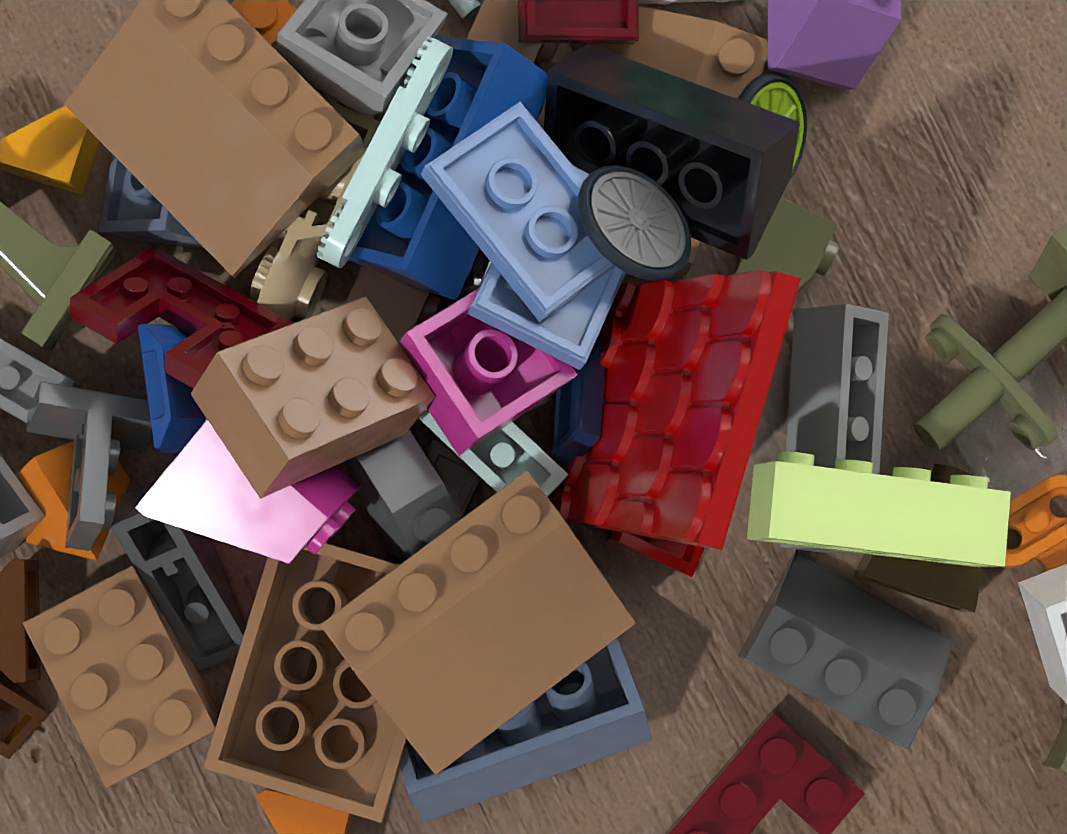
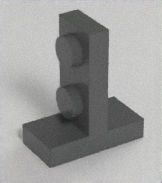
[26,382,153,551]

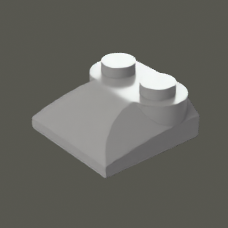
[276,0,448,114]

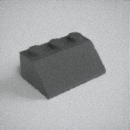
[738,552,953,749]

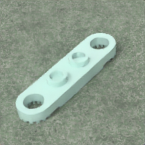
[317,37,453,268]

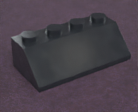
[544,44,800,260]

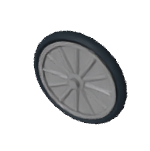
[578,165,691,281]

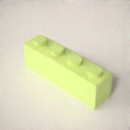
[747,452,1011,567]

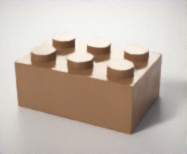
[191,297,435,499]
[22,565,220,789]

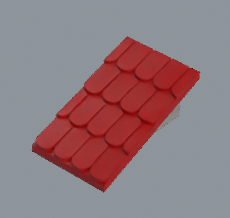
[548,270,801,550]

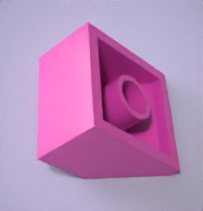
[399,289,578,456]

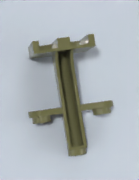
[0,187,117,350]
[914,223,1067,452]

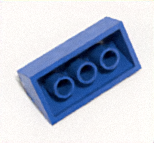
[348,35,548,300]

